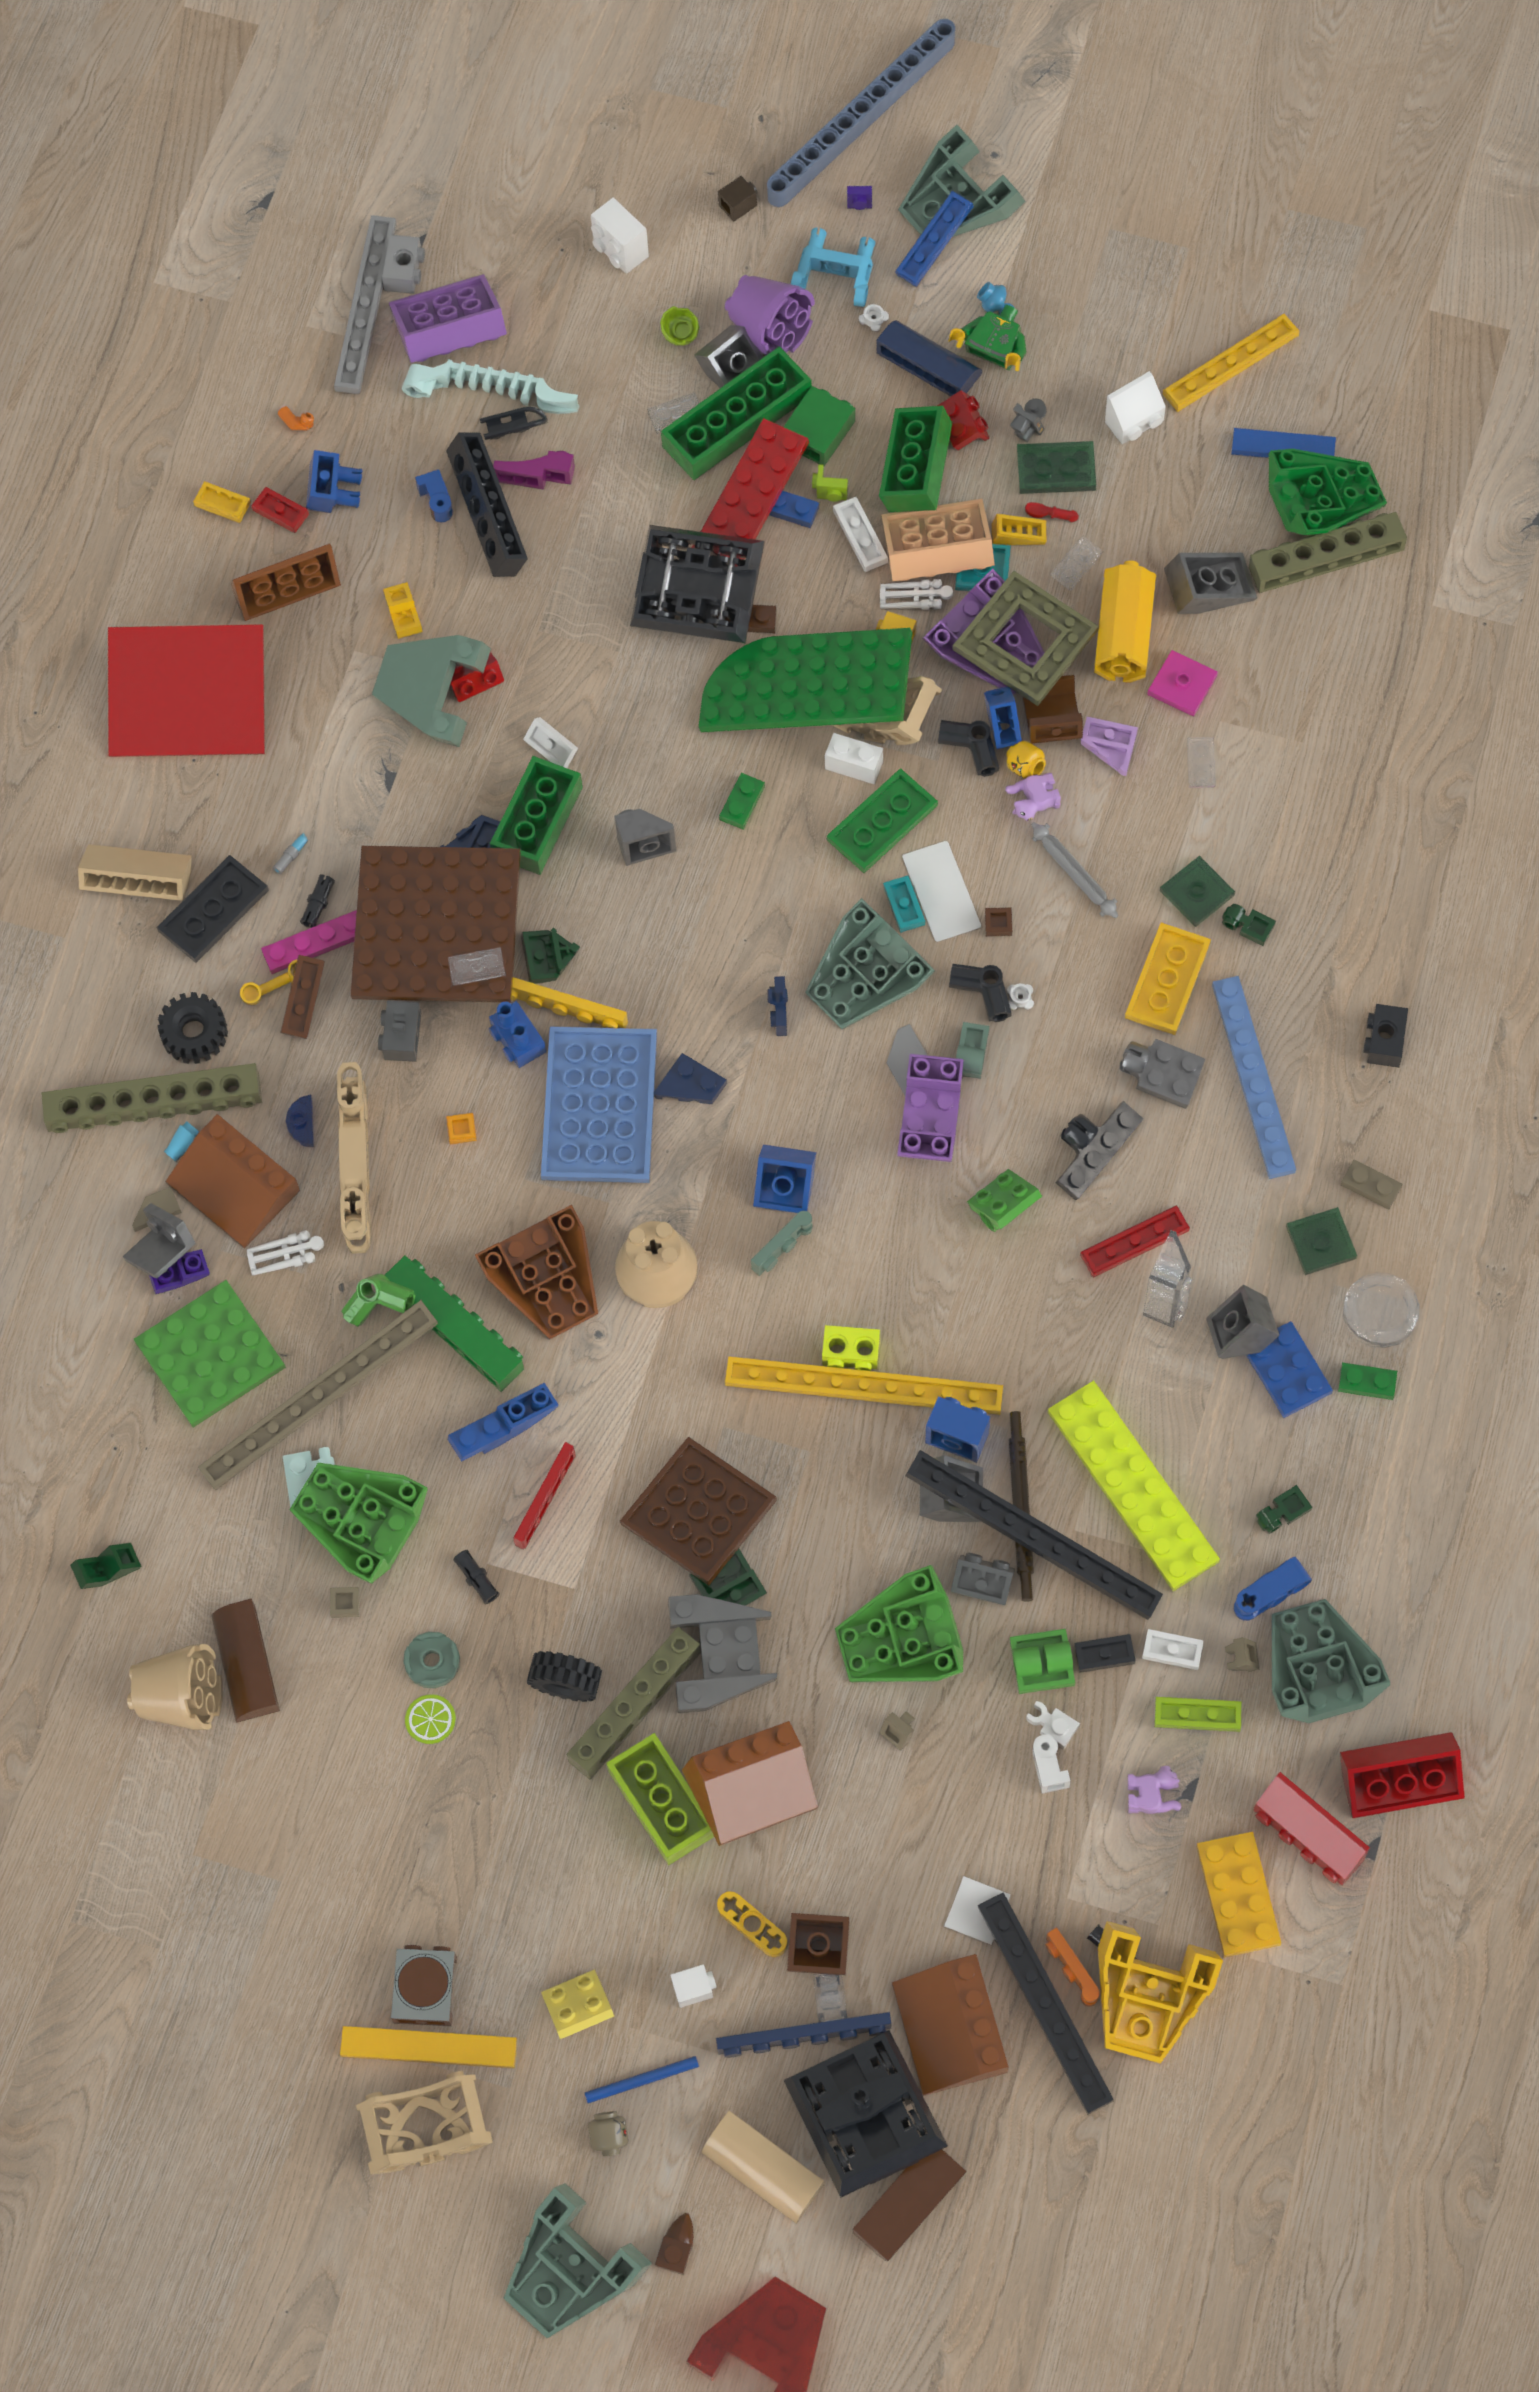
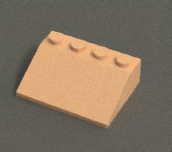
[881,499,995,581]

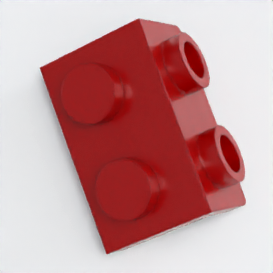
[937,390,990,450]
[450,652,504,702]

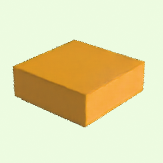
[446,1113,477,1145]

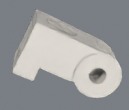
[1033,1734,1070,1793]

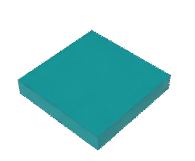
[955,544,1011,591]

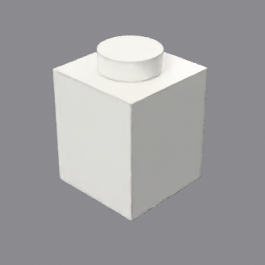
[671,1964,717,2008]

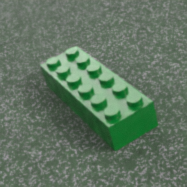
[661,346,812,481]

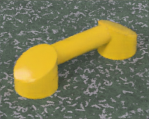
[240,959,297,1005]

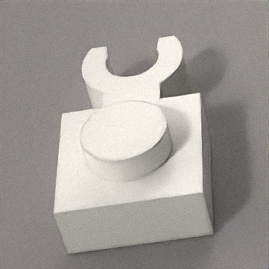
[1026,1701,1080,1749]

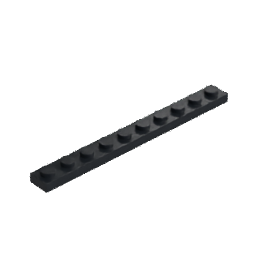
[905,1450,1163,1620]

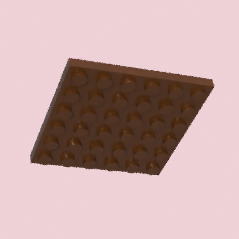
[350,845,521,1003]

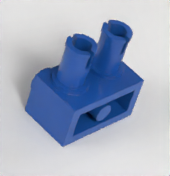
[306,450,362,513]
[488,1001,546,1068]

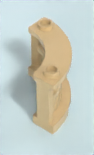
[832,676,942,745]
[356,2071,493,2174]

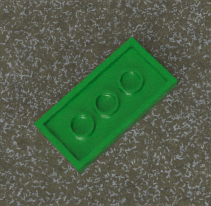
[826,768,938,873]

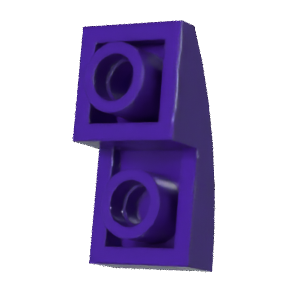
[149,1249,210,1294]

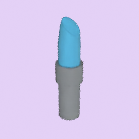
[273,833,308,874]

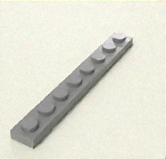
[334,215,396,394]

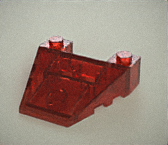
[686,2276,826,2392]

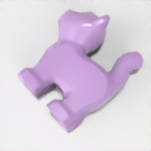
[1005,772,1061,821]
[1128,1766,1181,1814]

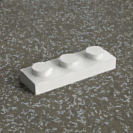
[833,497,888,572]

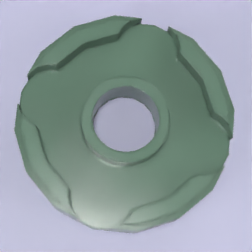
[403,1632,460,1689]

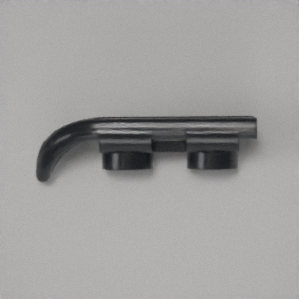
[480,406,548,440]

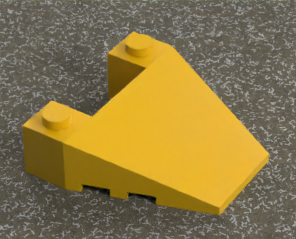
[1098,1921,1223,2064]

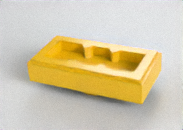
[193,481,251,523]

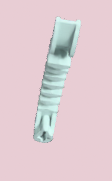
[402,359,579,414]

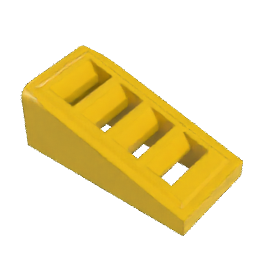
[991,514,1047,545]

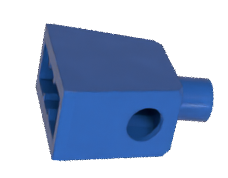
[984,687,1022,749]

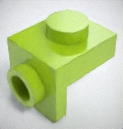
[812,464,848,502]

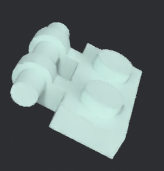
[283,1447,335,1508]

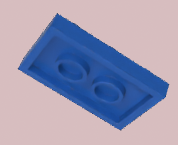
[1246,1321,1333,1418]

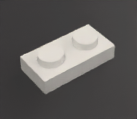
[523,717,578,768]
[1142,1629,1204,1670]

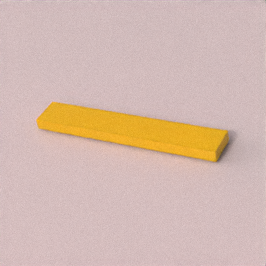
[1162,314,1299,412]
[340,2026,517,2069]

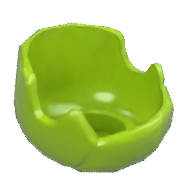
[660,306,700,346]

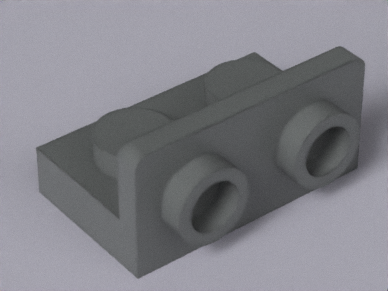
[951,1553,1015,1605]

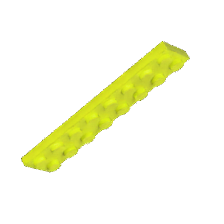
[1048,1380,1220,1592]

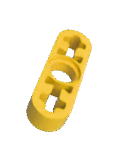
[717,1891,787,1957]

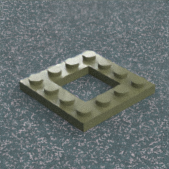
[953,571,1099,706]

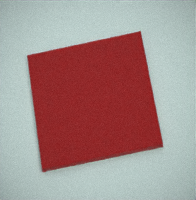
[108,624,265,757]

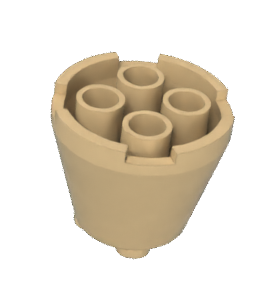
[615,1221,698,1308]
[127,1644,223,1730]

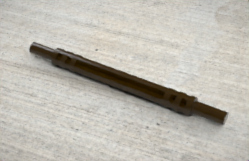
[1009,1411,1034,1602]

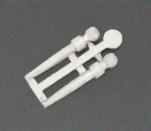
[880,579,953,610]
[247,1230,324,1276]

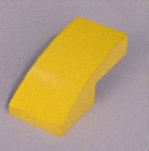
[383,582,423,639]

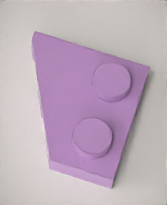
[1081,717,1138,776]

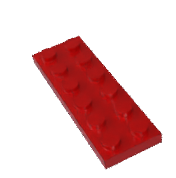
[691,418,809,567]

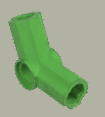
[341,1274,416,1327]

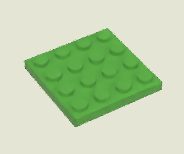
[134,1280,286,1428]

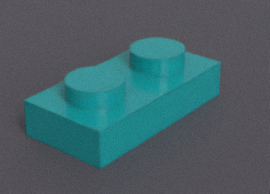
[883,875,925,933]

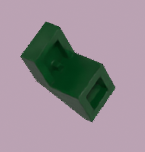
[70,1543,142,1589]

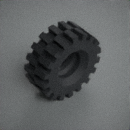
[157,992,228,1064]
[526,1651,602,1702]

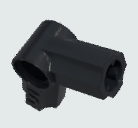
[938,720,999,777]
[949,964,1012,1022]

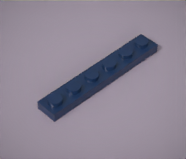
[716,2012,892,2058]

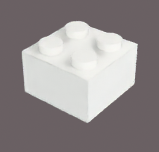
[591,197,649,274]

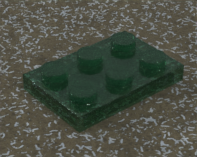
[1017,441,1096,494]

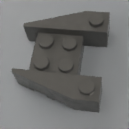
[668,1594,777,1713]

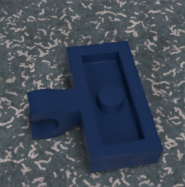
[767,976,788,1036]

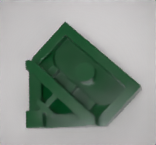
[521,928,580,984]

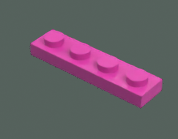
[261,910,357,974]

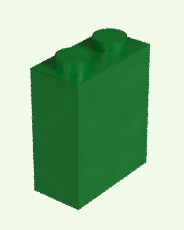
[784,386,856,467]

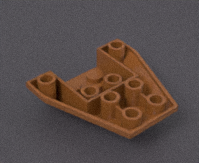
[475,1204,598,1340]

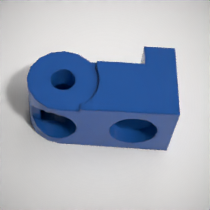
[415,469,453,522]

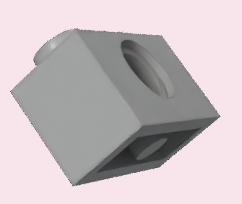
[382,235,425,294]

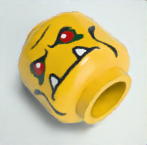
[1007,741,1046,779]

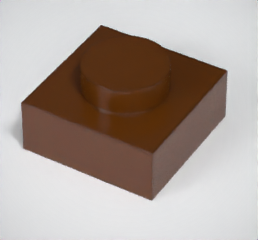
[985,907,1013,937]

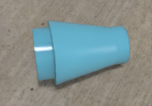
[164,1121,199,1162]

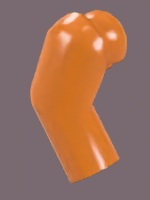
[278,406,314,431]

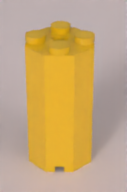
[1094,560,1156,683]

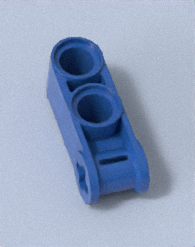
[1234,1557,1312,1621]

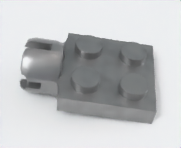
[1120,1039,1205,1109]

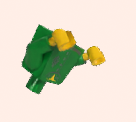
[948,305,1027,371]

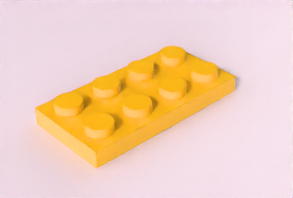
[1125,922,1211,1035]
[1196,1831,1281,1958]

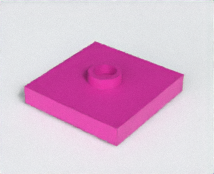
[1147,650,1218,717]

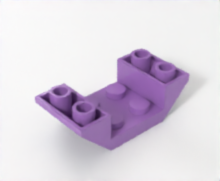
[897,1054,963,1162]

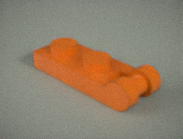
[1045,1927,1099,2007]

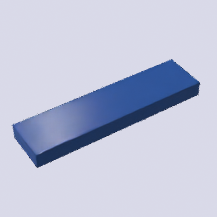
[895,191,974,287]
[1231,428,1336,458]

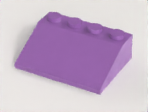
[389,274,507,363]

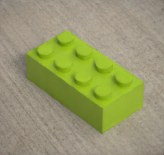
[606,1733,714,1866]

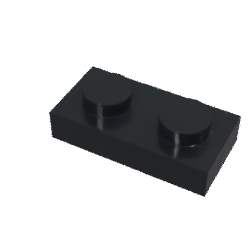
[1074,1634,1136,1673]

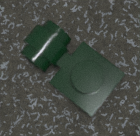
[1222,904,1276,946]
[1256,1485,1313,1534]

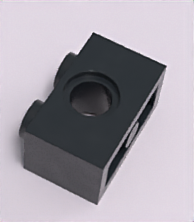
[1363,1004,1408,1068]

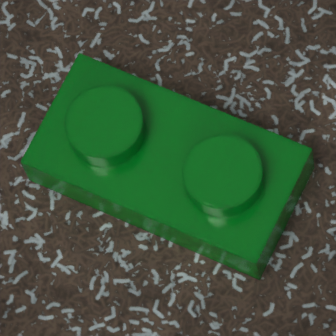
[719,773,765,830]
[1338,1362,1398,1400]

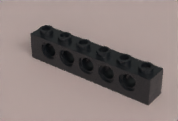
[446,432,528,577]

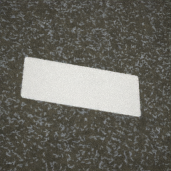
[902,841,981,942]

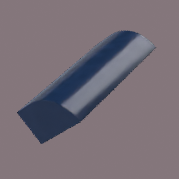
[876,320,983,397]

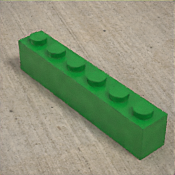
[385,1255,524,1392]

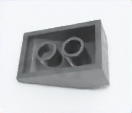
[1164,553,1257,614]

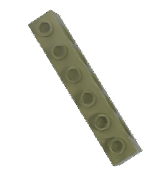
[1248,512,1407,593]
[566,1627,701,1780]

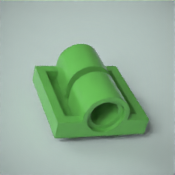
[967,1169,1042,1232]
[1010,1629,1075,1694]

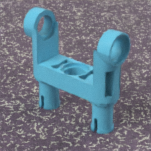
[791,227,876,307]

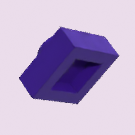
[847,186,872,210]

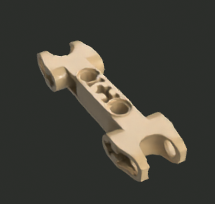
[337,1062,371,1254]

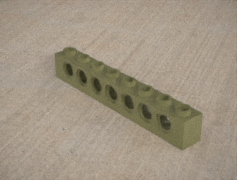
[41,1063,262,1133]

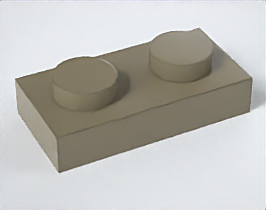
[1341,1160,1402,1210]

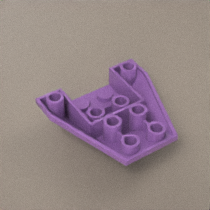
[922,569,1045,695]

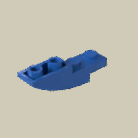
[447,1383,559,1462]

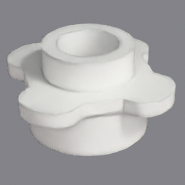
[859,304,889,331]
[1007,983,1034,1010]

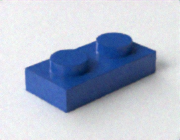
[769,491,819,528]

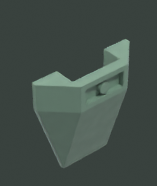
[805,898,935,1029]
[1272,1599,1390,1723]

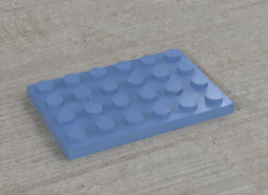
[541,1027,657,1183]

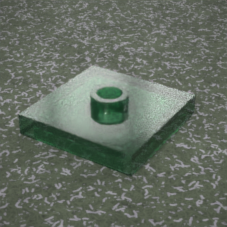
[1160,855,1235,927]
[1286,1207,1357,1275]

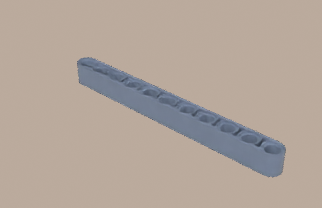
[767,19,955,207]

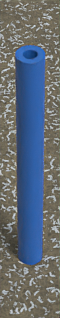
[584,2056,699,2104]

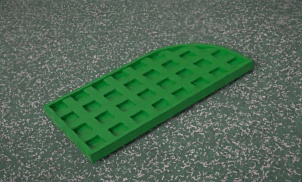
[698,628,912,732]

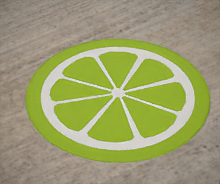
[405,1694,456,1744]

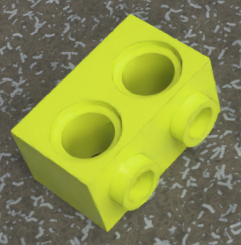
[822,1325,880,1371]

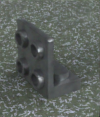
[123,1203,196,1278]

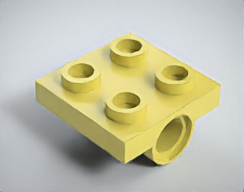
[541,1969,614,2039]

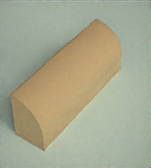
[78,844,192,901]
[702,2111,824,2224]

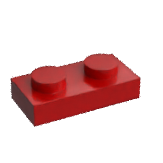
[251,486,309,533]

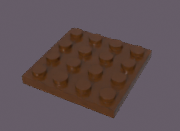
[620,1437,777,1586]

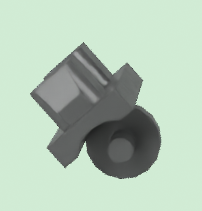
[1010,398,1047,443]

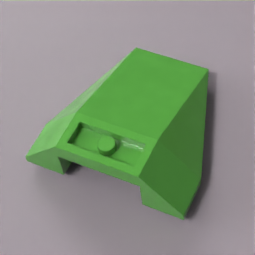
[289,1462,428,1584]
[835,1565,963,1682]

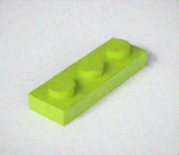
[1154,1697,1242,1732]

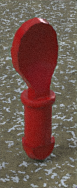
[1025,502,1079,522]

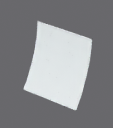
[944,1876,1011,1945]

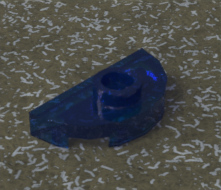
[286,1094,314,1147]

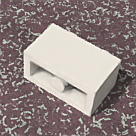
[825,733,883,785]

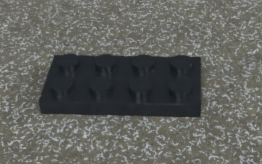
[156,855,269,963]

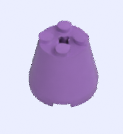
[725,275,815,355]

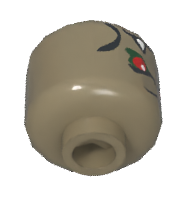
[588,2111,629,2156]

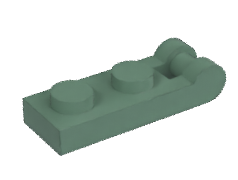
[751,1211,813,1276]

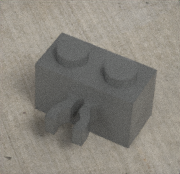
[378,1000,421,1062]

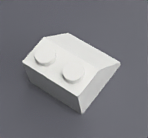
[1105,371,1165,444]

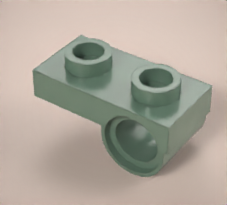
[956,1022,990,1079]

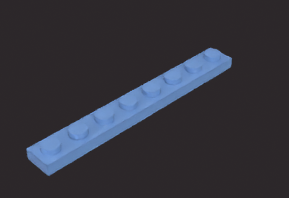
[1212,976,1296,1179]

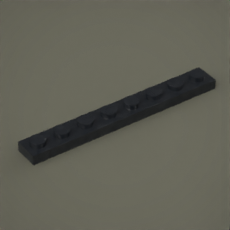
[978,1892,1114,2115]

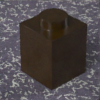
[718,176,758,222]

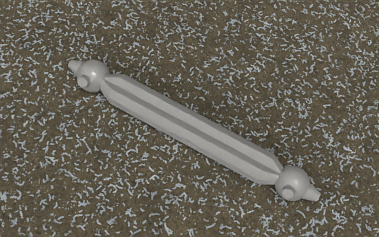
[1031,822,1118,918]

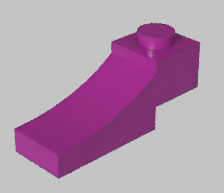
[493,450,575,490]

